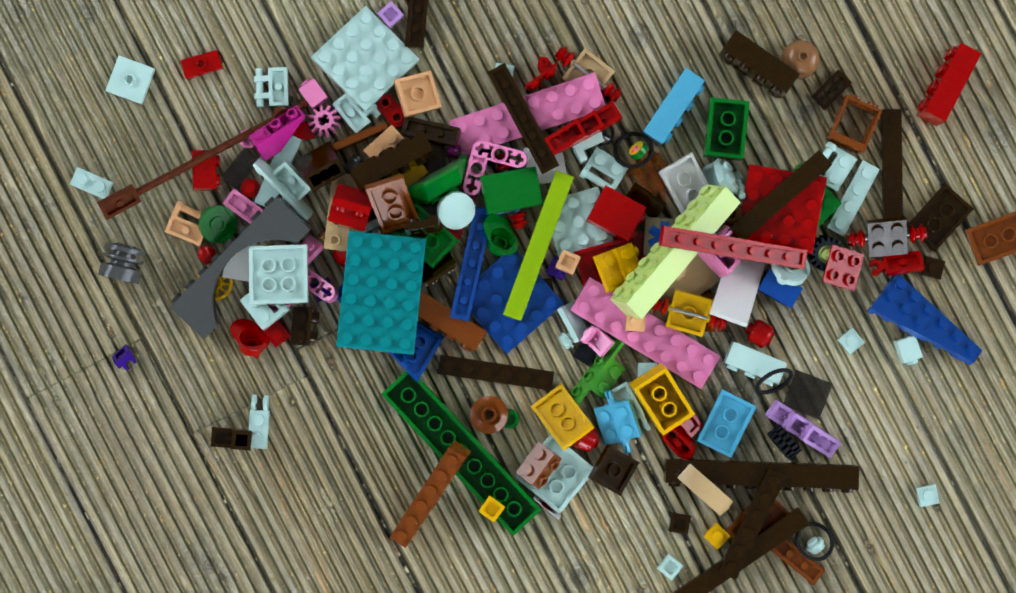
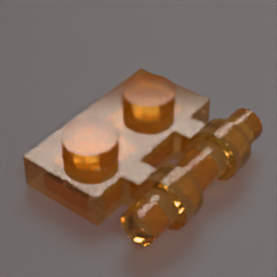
[628,150,668,196]

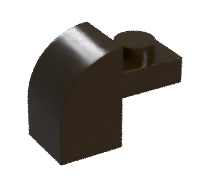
[210,427,252,451]

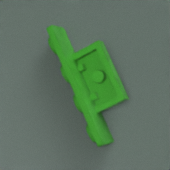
[570,336,626,405]

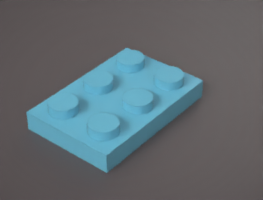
[696,389,757,458]

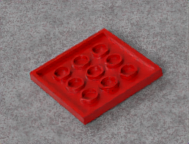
[736,164,827,254]

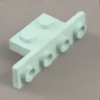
[253,157,314,220]

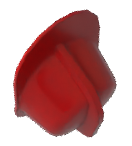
[230,319,270,359]

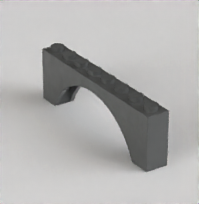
[170,196,312,339]

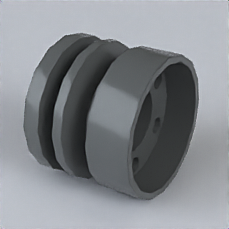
[98,242,146,284]

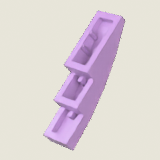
[765,399,841,458]

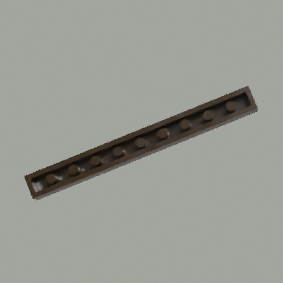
[664,458,859,493]

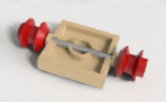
[555,46,622,103]

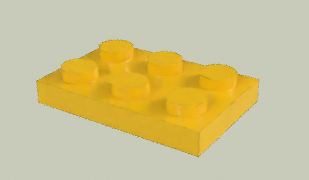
[530,384,595,451]

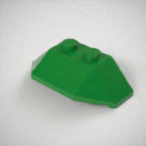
[407,155,468,206]

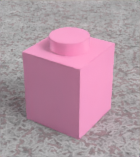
[298,79,329,109]

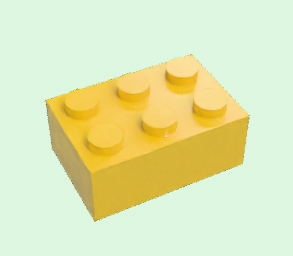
[629,363,695,436]

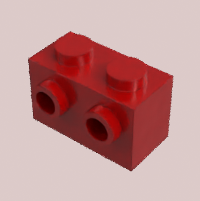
[191,150,220,191]

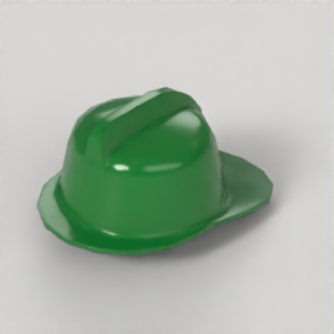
[483,214,518,257]

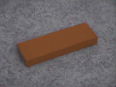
[333,121,388,152]
[771,539,825,585]

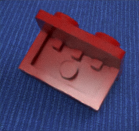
[328,184,372,231]

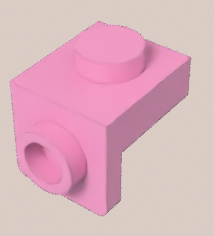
[580,326,615,357]

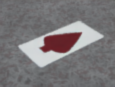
[533,494,561,520]

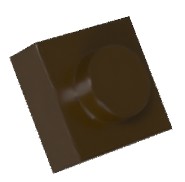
[920,256,945,280]

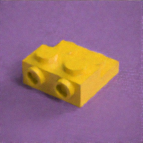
[593,242,639,293]

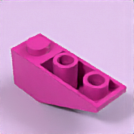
[249,105,306,161]

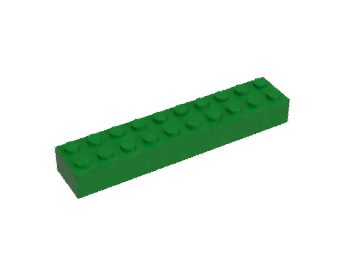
[381,371,541,536]

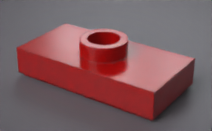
[180,50,223,79]

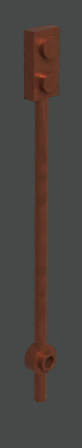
[97,99,309,220]

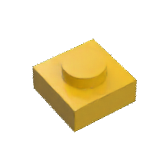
[478,495,505,522]
[703,522,730,550]

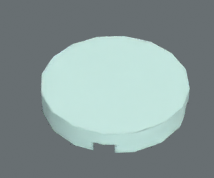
[437,191,475,230]

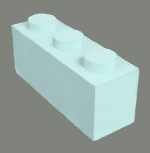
[723,341,787,386]

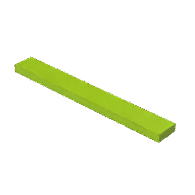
[503,170,574,321]

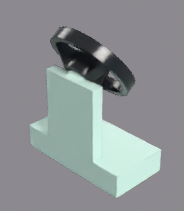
[572,125,615,164]

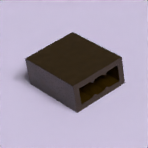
[297,141,347,192]

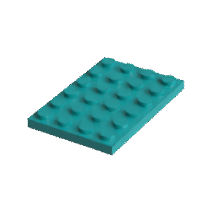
[336,231,426,355]

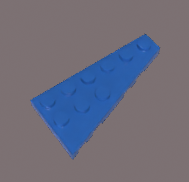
[866,274,982,365]
[337,283,444,382]

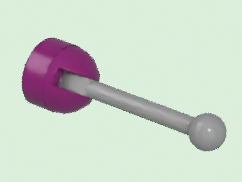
[446,144,490,171]

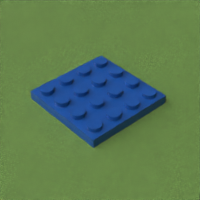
[471,251,564,354]

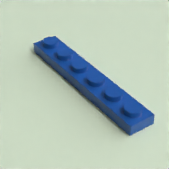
[450,206,492,322]

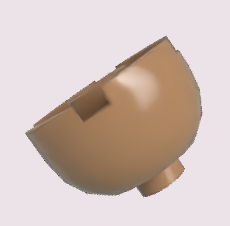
[781,40,820,79]

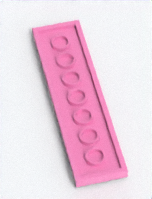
[449,72,605,157]
[570,277,721,389]

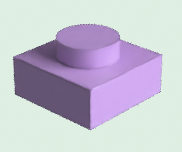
[377,1,404,29]

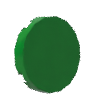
[198,205,237,243]

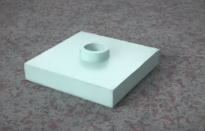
[105,55,155,105]

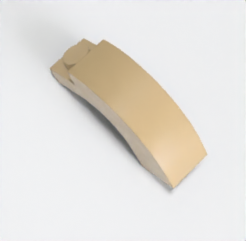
[678,464,733,516]

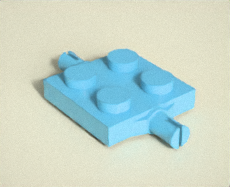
[593,390,642,454]

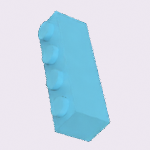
[642,68,705,146]

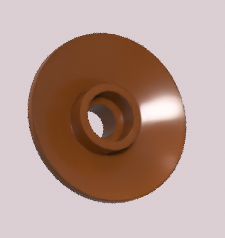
[470,395,508,434]

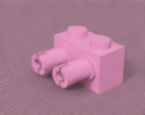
[697,225,741,278]

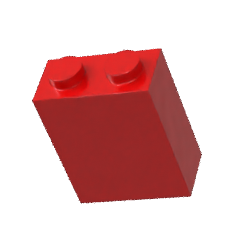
[586,185,647,243]

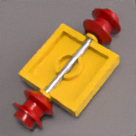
[651,289,727,337]

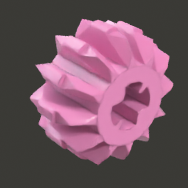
[308,105,341,137]

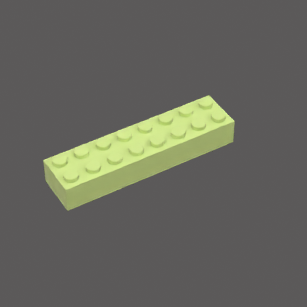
[610,184,741,319]

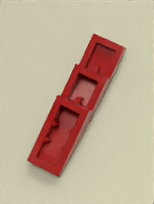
[544,101,623,155]

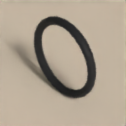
[613,132,654,169]
[755,368,793,395]
[795,522,834,561]

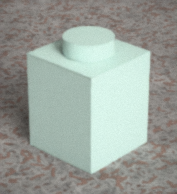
[893,335,923,366]

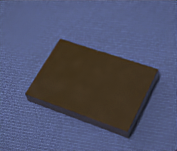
[907,183,974,252]

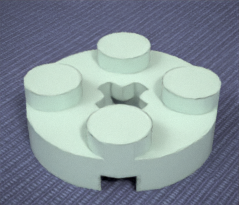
[771,259,810,286]

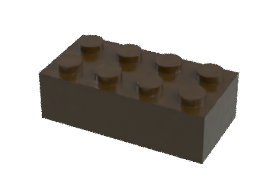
[719,30,800,98]

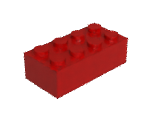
[916,43,982,126]

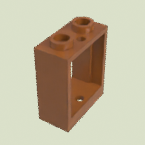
[826,94,883,154]

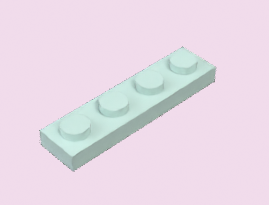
[826,160,880,237]

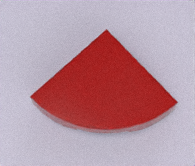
[293,121,316,140]

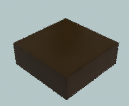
[668,512,691,535]

